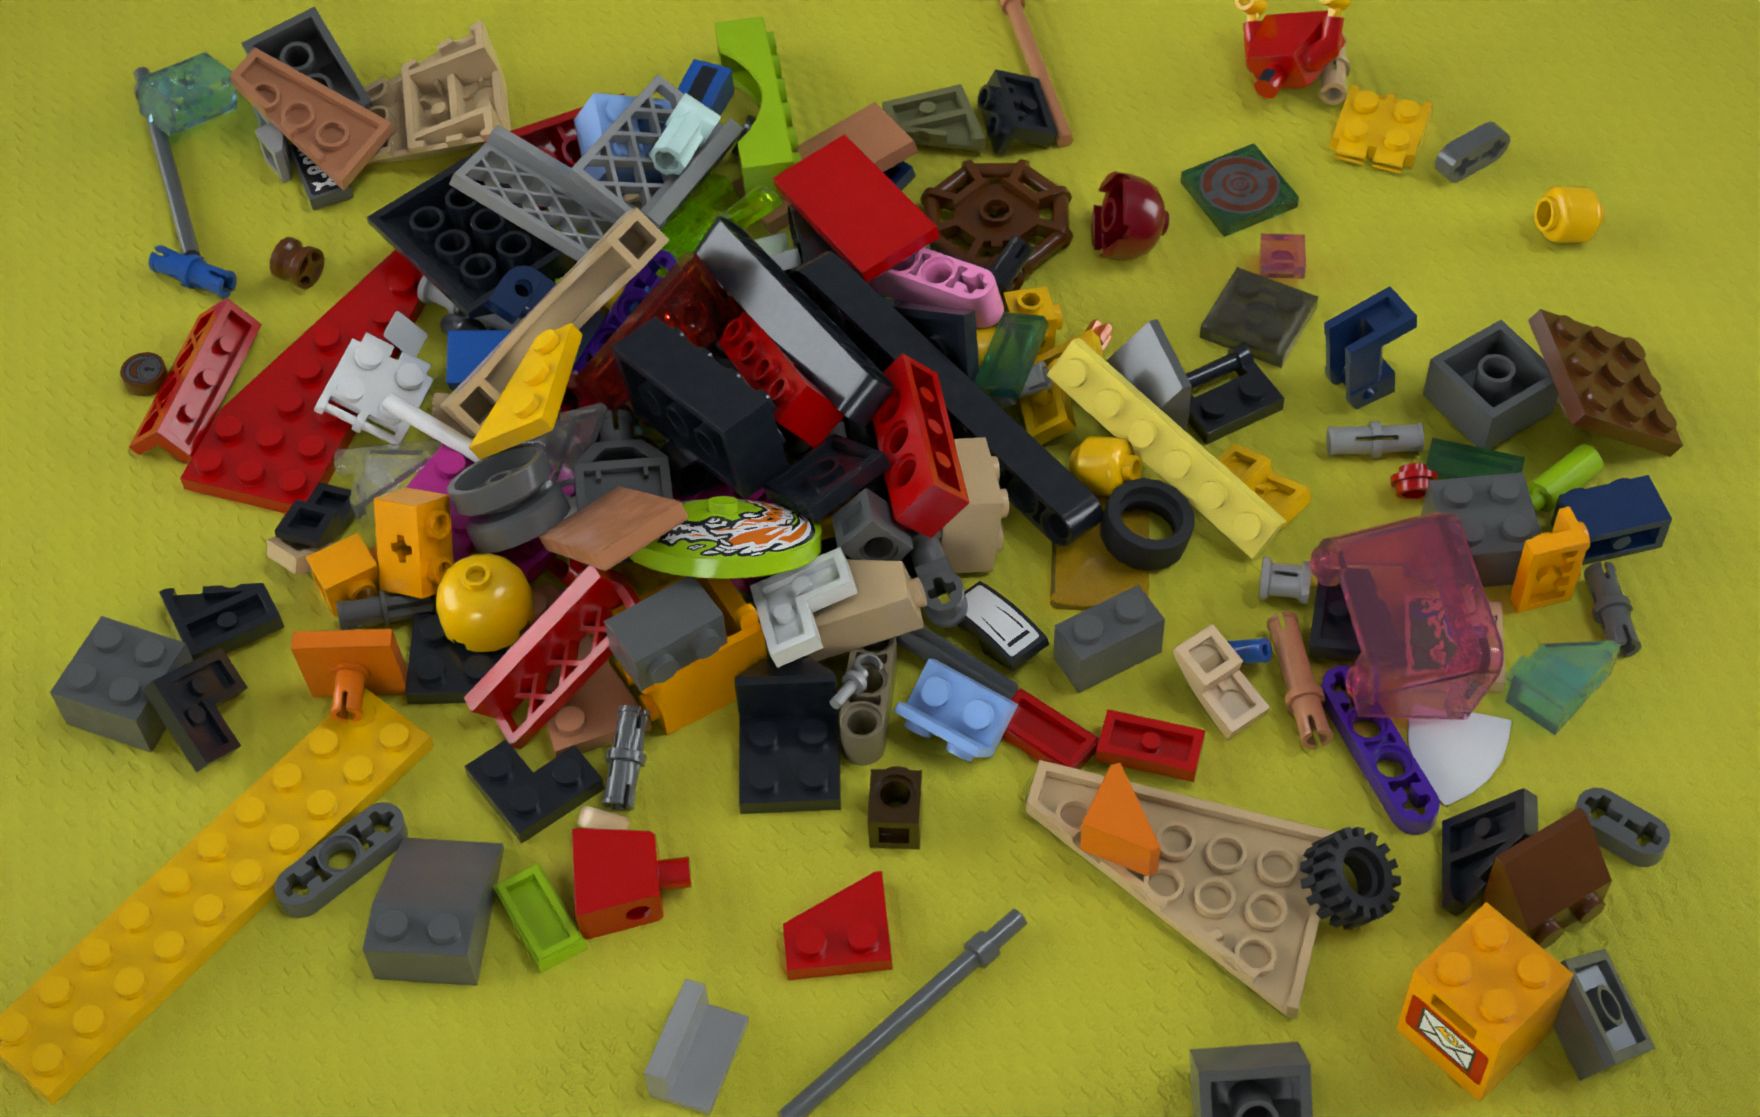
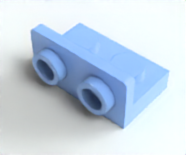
[894,659,1018,762]

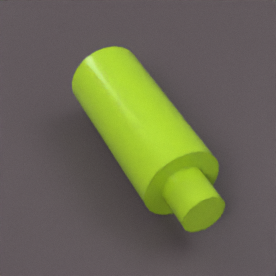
[1528,444,1604,513]

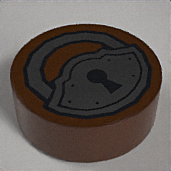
[120,352,168,396]

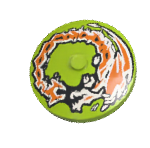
[629,496,822,578]

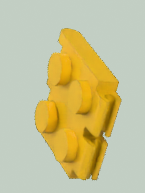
[1330,85,1433,174]

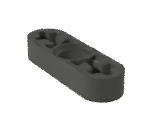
[275,802,408,918]

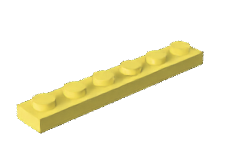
[1047,338,1287,559]

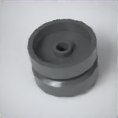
[447,443,571,553]

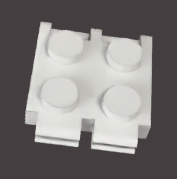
[314,332,434,452]

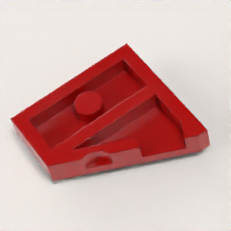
[783,871,893,980]

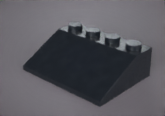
[366,154,578,319]

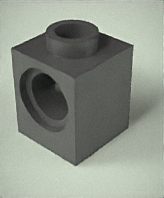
[832,488,913,561]

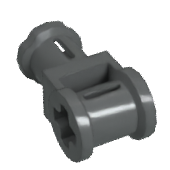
[908,530,968,628]

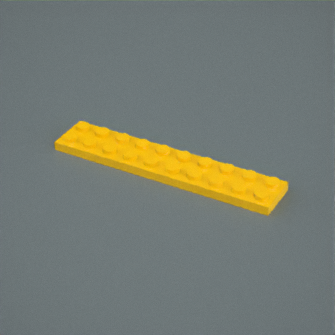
[0,687,434,1105]

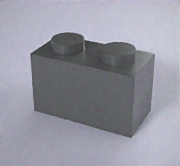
[604,576,727,691]
[1053,585,1165,693]

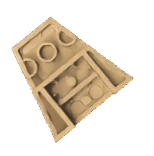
[364,20,511,165]

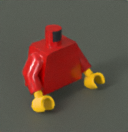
[1235,0,1352,99]

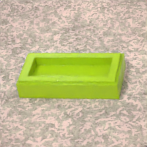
[493,862,587,973]

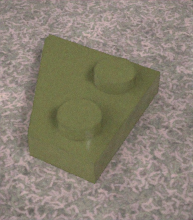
[882,84,985,151]

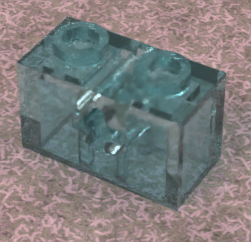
[137,52,237,136]

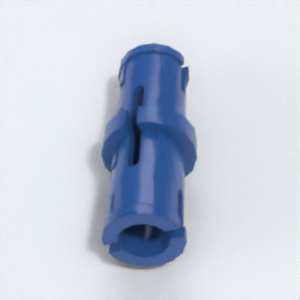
[149,245,237,298]

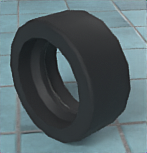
[1100,478,1194,571]

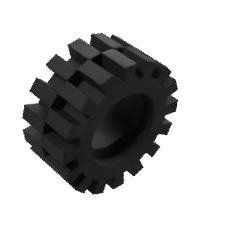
[1300,827,1401,929]

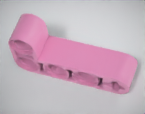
[868,248,1004,328]

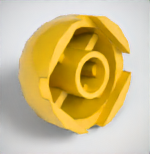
[436,553,535,652]

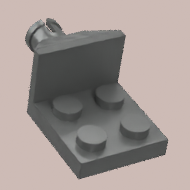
[573,409,673,566]

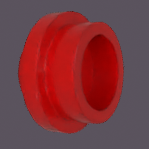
[1390,463,1438,499]

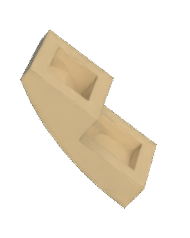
[1173,624,1270,740]

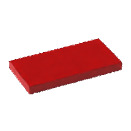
[772,134,940,283]

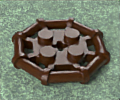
[920,159,1073,277]

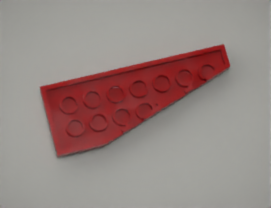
[180,249,426,513]

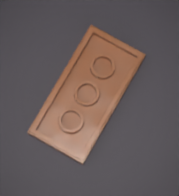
[732,102,918,235]
[539,486,689,571]

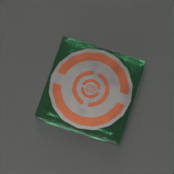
[1180,143,1299,237]

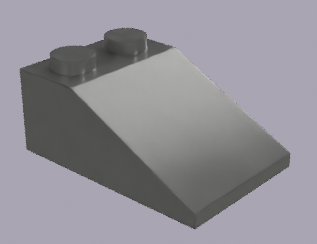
[241,7,373,109]
[362,837,504,985]

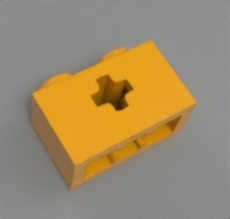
[373,488,454,599]

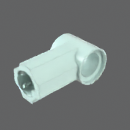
[649,93,721,175]

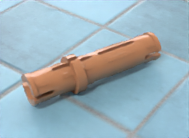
[1267,611,1333,749]

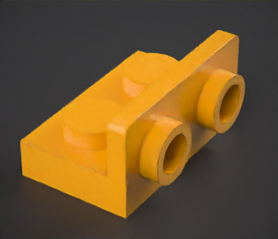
[1510,506,1590,613]

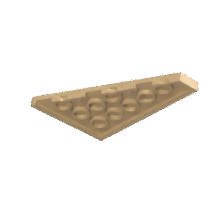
[1026,760,1334,1019]

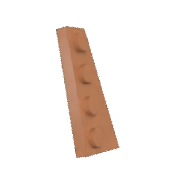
[230,48,393,191]
[519,583,652,757]

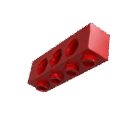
[717,310,845,448]
[873,353,970,538]

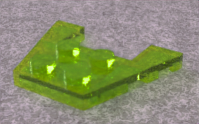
[656,173,783,278]

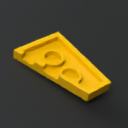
[469,322,583,460]

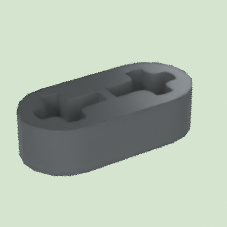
[1435,121,1510,183]
[1574,788,1670,867]

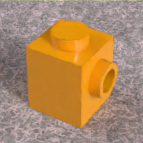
[306,533,386,617]

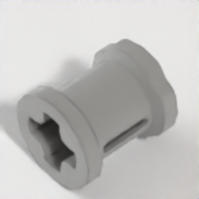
[1259,557,1312,604]

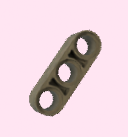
[839,637,897,765]

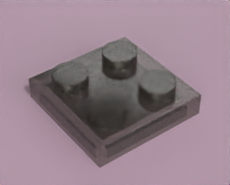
[1200,267,1318,368]

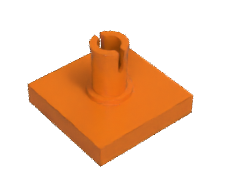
[291,629,408,723]

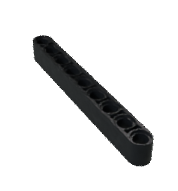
[788,251,1103,547]

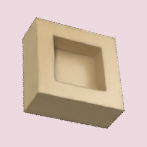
[267,537,332,574]

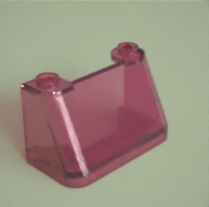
[1310,512,1504,720]

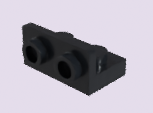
[978,69,1057,156]

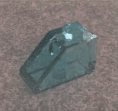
[1505,640,1621,735]

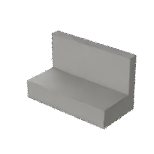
[644,979,749,1115]

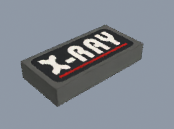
[288,144,353,210]

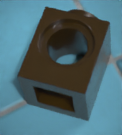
[867,766,923,849]

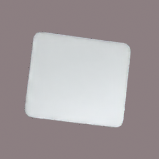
[383,311,427,357]

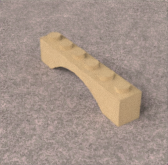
[439,207,669,438]

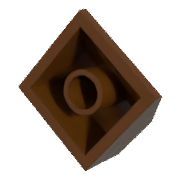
[1480,807,1612,949]

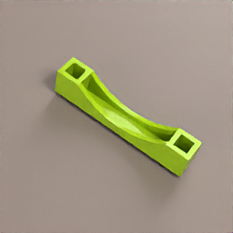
[715,16,801,203]

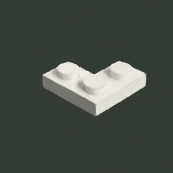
[750,547,858,668]

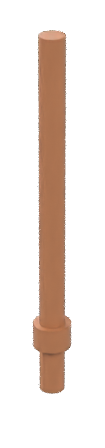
[998,0,1074,147]

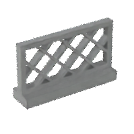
[567,74,744,231]
[449,125,640,261]

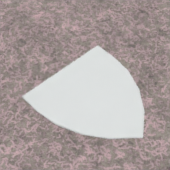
[1408,700,1512,806]

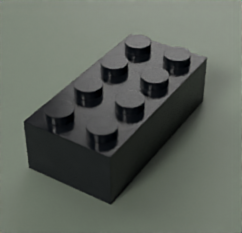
[611,317,789,499]

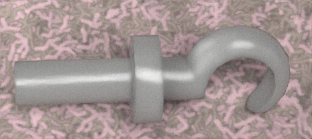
[830,653,883,709]

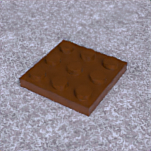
[1528,309,1683,457]

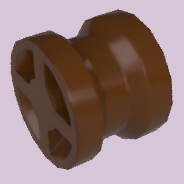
[270,237,325,289]

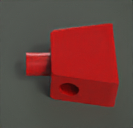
[572,828,692,940]

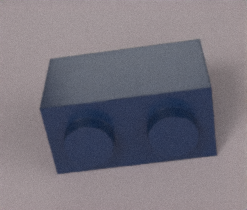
[1551,475,1672,565]

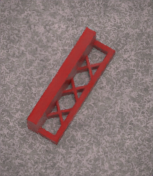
[129,298,262,463]
[464,565,640,749]

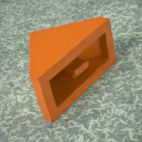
[1080,763,1161,876]

